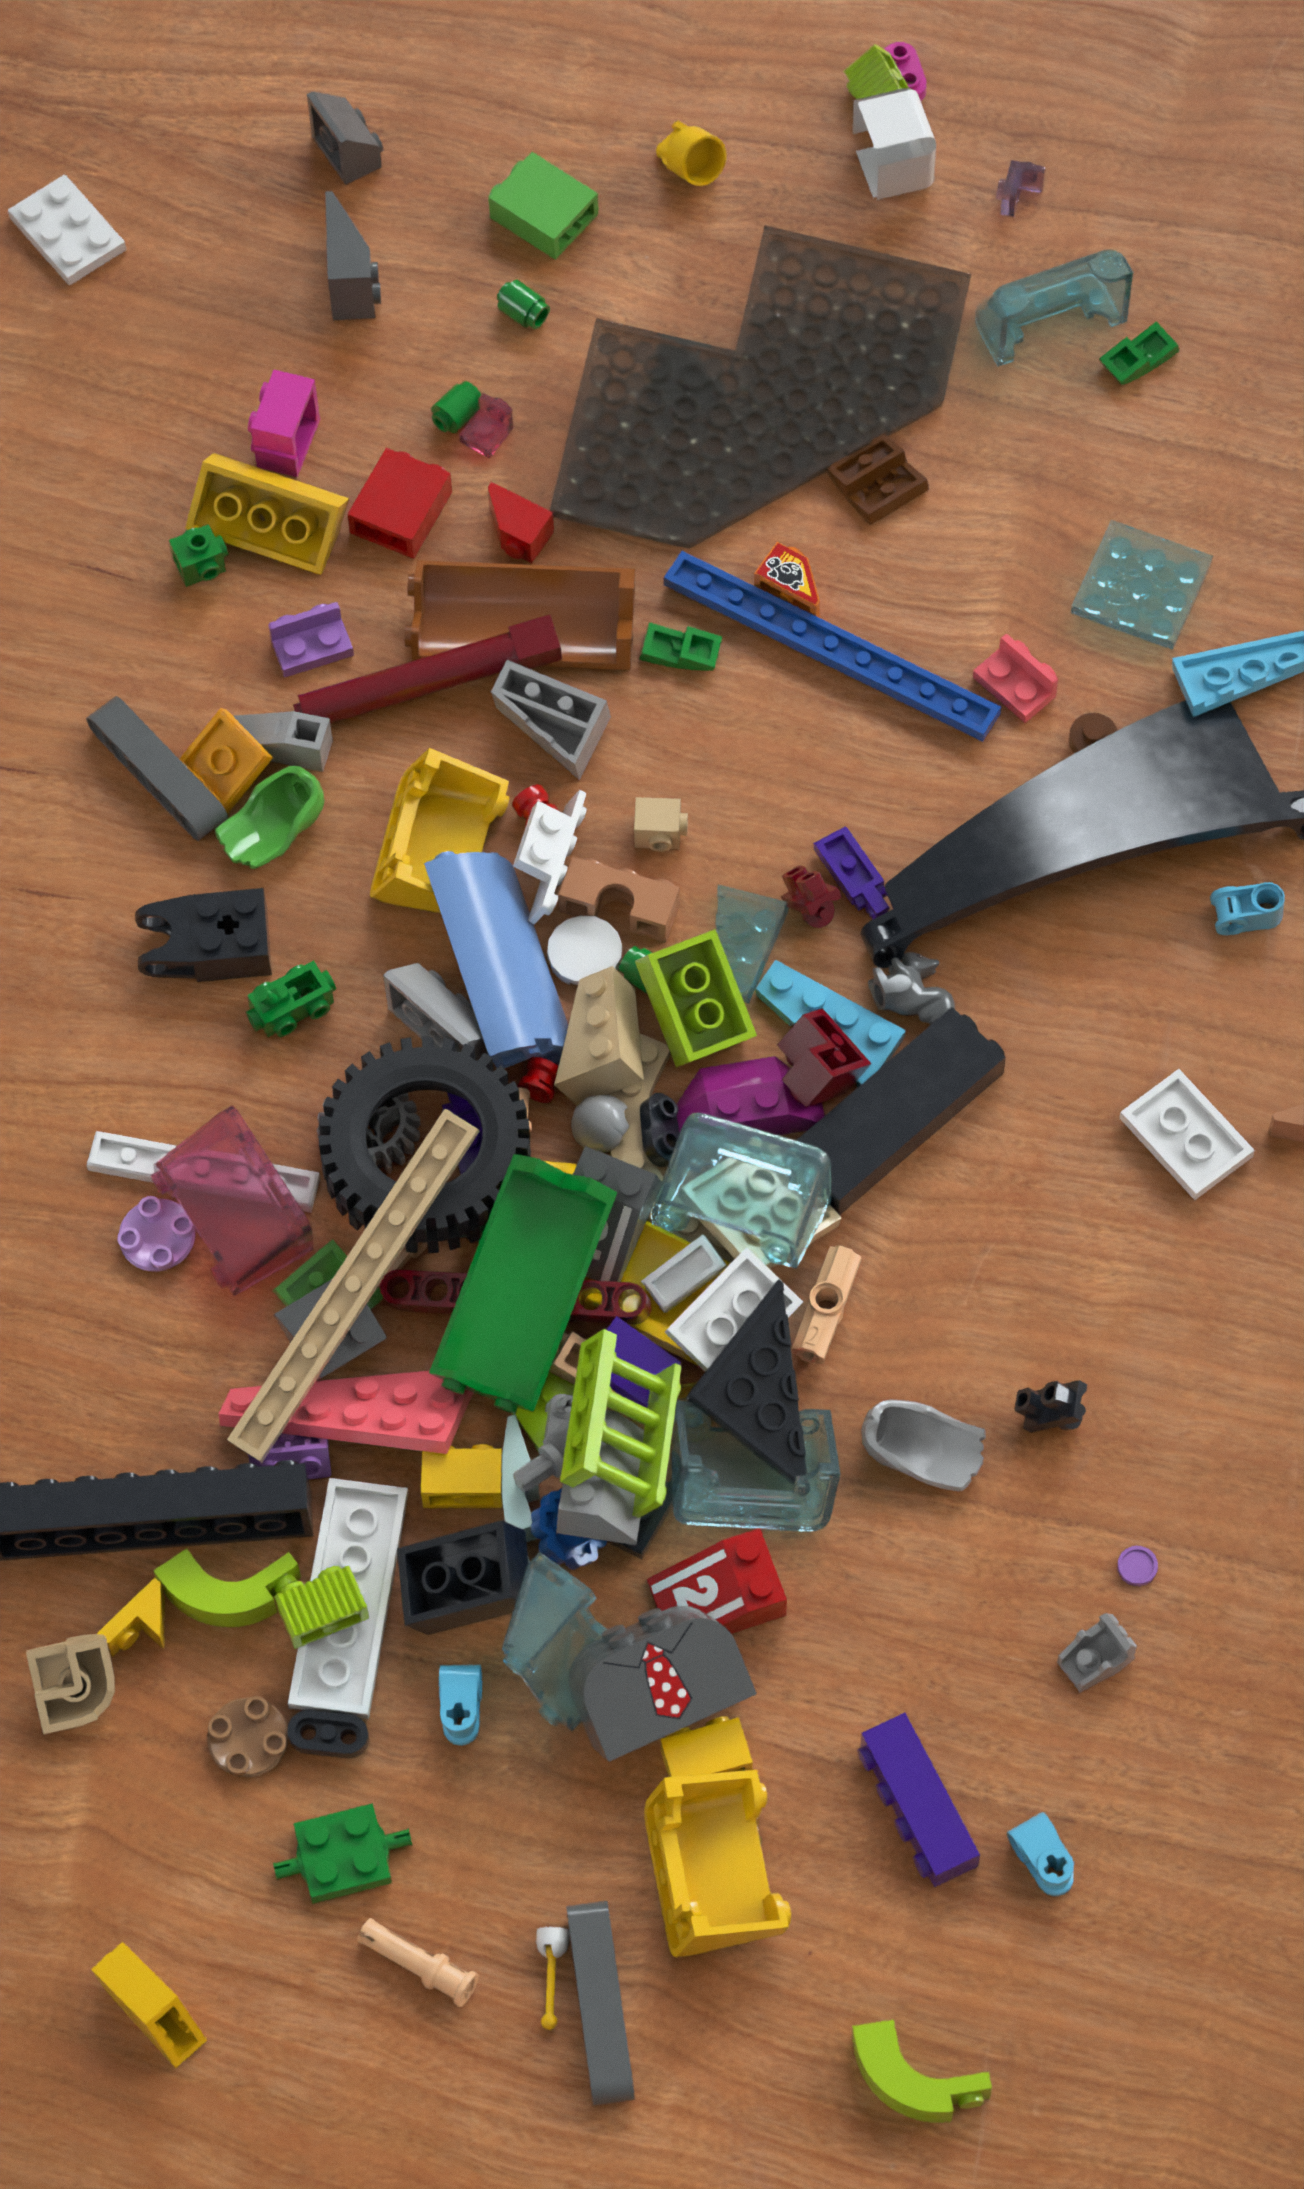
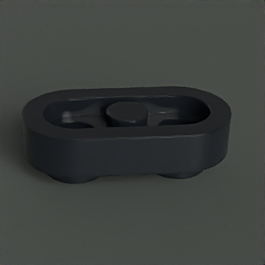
[640,1093,682,1168]
[287,1710,369,1759]

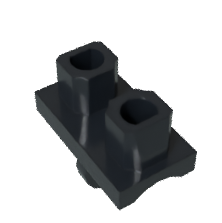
[1014,1380,1087,1433]

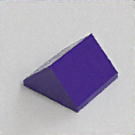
[607,1316,681,1408]

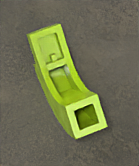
[154,1548,301,1627]
[852,2019,992,2123]

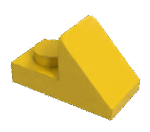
[97,1578,165,1657]

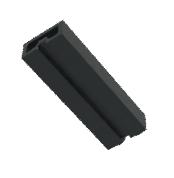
[786,1007,1006,1215]

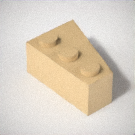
[554,966,644,1105]

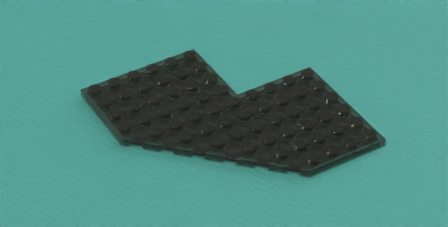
[550,225,971,549]

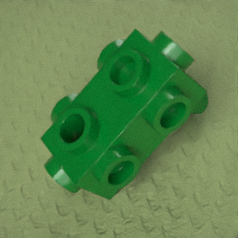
[246,960,336,1037]

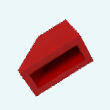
[488,482,554,564]

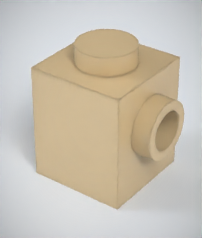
[634,797,688,852]

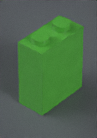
[488,152,599,260]

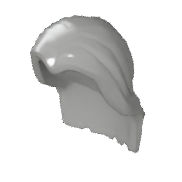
[861,1400,986,1491]

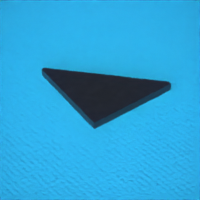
[685,1279,810,1494]

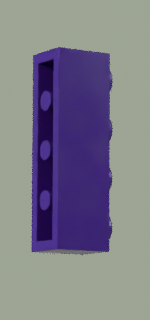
[857,1713,980,1887]

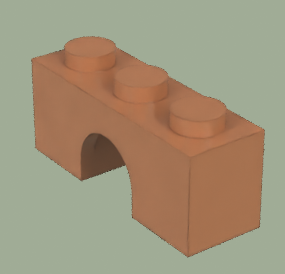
[558,857,680,942]

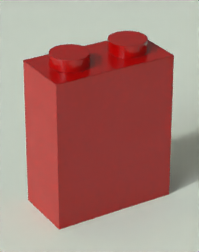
[347,447,452,559]

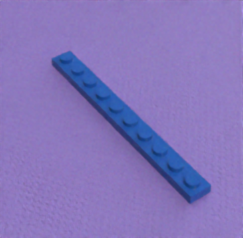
[664,551,1001,742]

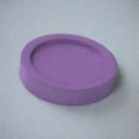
[1117,1546,1158,1586]

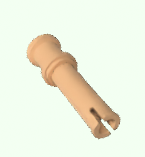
[357,1918,479,2007]

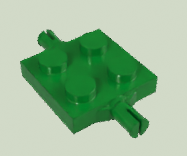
[273,1803,413,1904]

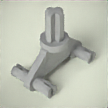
[513,1394,573,1492]

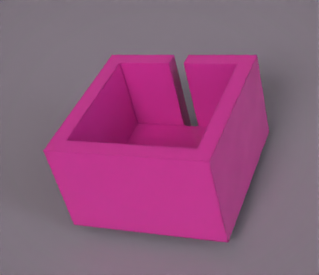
[248,370,320,477]

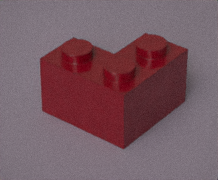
[777,1008,872,1108]

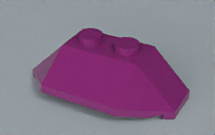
[676,1056,825,1151]

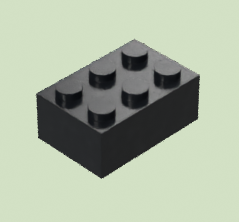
[397,1520,534,1635]

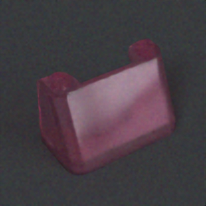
[151,1105,314,1296]

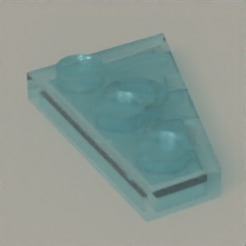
[715,884,789,1004]

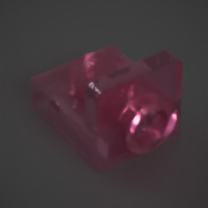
[459,393,513,459]

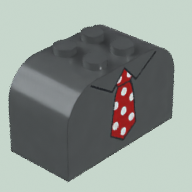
[568,1606,757,1762]

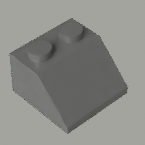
[307,91,383,185]
[273,1279,387,1380]

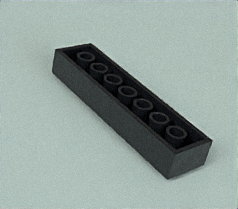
[0,1460,314,1561]

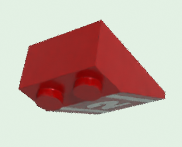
[647,1528,787,1634]

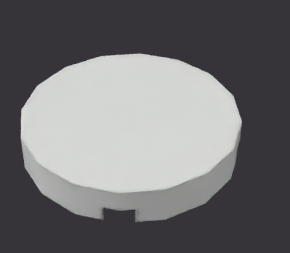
[547,915,622,985]

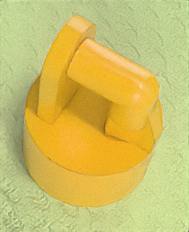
[656,120,727,186]

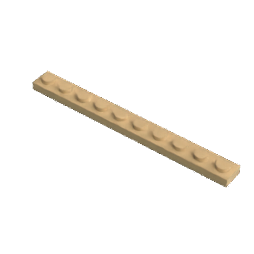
[227,1109,479,1463]

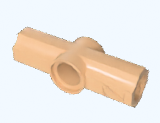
[791,1245,862,1364]

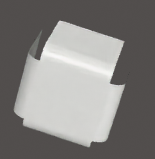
[853,88,936,200]

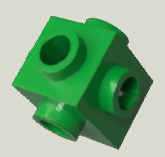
[169,524,228,587]

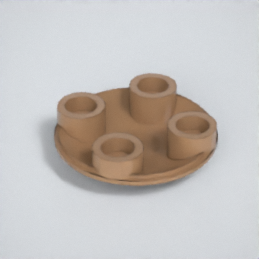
[207,1696,289,1777]

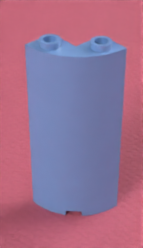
[424,851,568,1068]

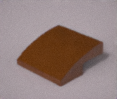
[826,433,929,525]

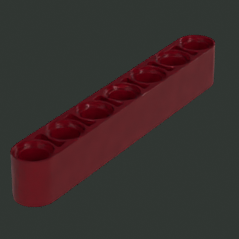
[380,1270,652,1325]

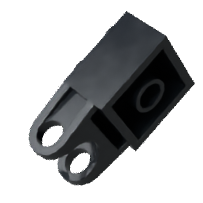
[135,888,272,982]

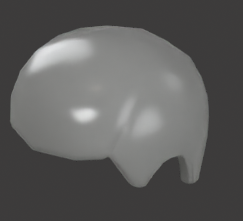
[571,1095,629,1153]

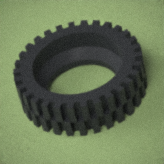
[318,1036,531,1253]

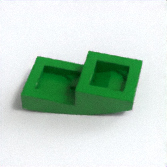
[1099,321,1180,385]
[639,622,722,671]

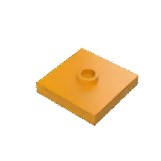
[179,708,273,813]

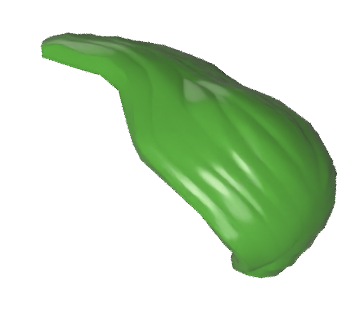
[215,766,325,869]

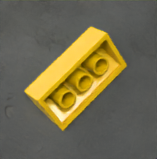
[185,453,349,575]

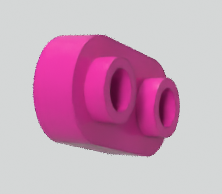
[884,42,927,101]

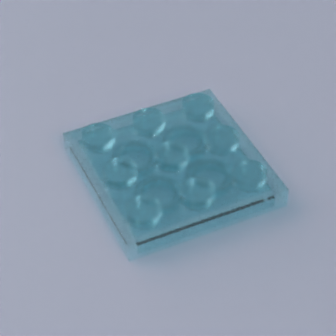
[1071,520,1213,650]

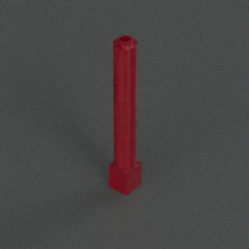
[293,614,562,724]

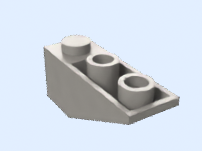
[233,711,333,772]

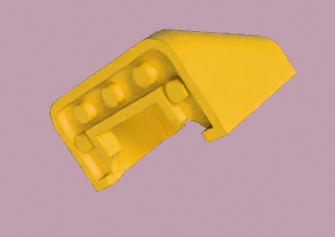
[370,748,509,913]
[644,1770,791,1957]

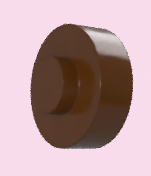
[1069,713,1117,754]

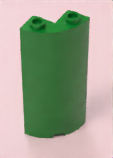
[429,1154,617,1414]

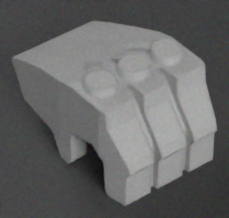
[1057,1613,1137,1693]

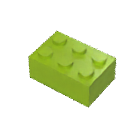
[635,929,757,1067]

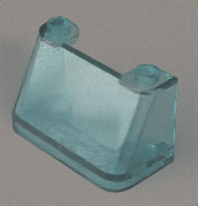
[975,250,1133,367]
[652,1113,831,1269]
[672,1401,841,1532]
[502,1553,607,1731]

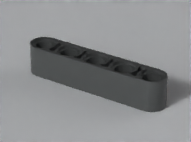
[86,696,228,841]
[566,1901,635,2106]

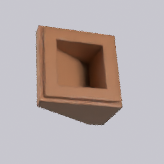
[1269,1104,1304,1143]

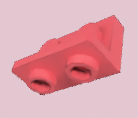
[973,634,1058,723]

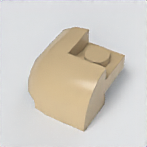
[26,1634,115,1735]

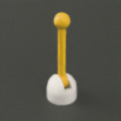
[536,1927,569,2030]

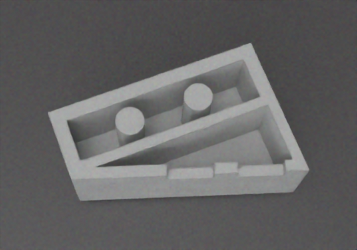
[491,660,611,780]

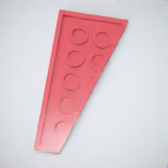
[218,1371,473,1454]

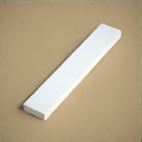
[87,1131,320,1212]

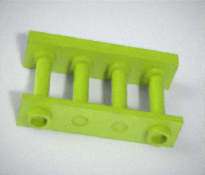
[560,1329,681,1518]

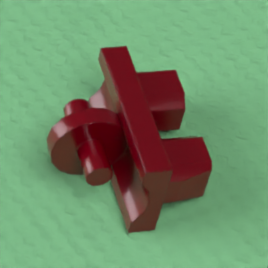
[780,865,842,928]

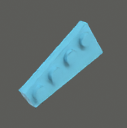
[1172,631,1304,717]
[756,960,905,1088]

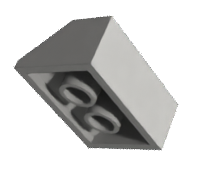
[383,963,489,1061]
[556,1410,644,1545]

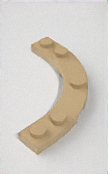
[610,1033,735,1263]

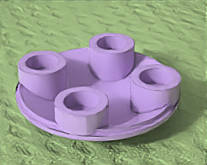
[118,1196,195,1272]

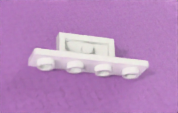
[513,790,587,924]

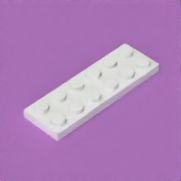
[288,1478,409,1719]

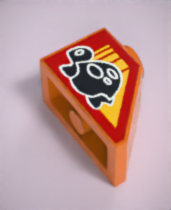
[754,542,820,618]

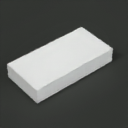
[641,1234,728,1313]

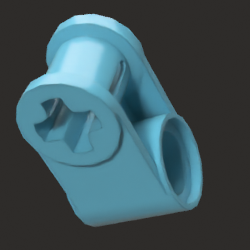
[1210,882,1285,935]
[439,1664,482,1746]
[1007,1812,1074,1896]

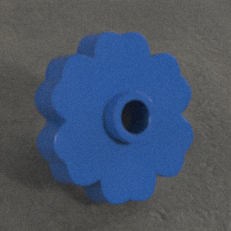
[531,1488,607,1570]

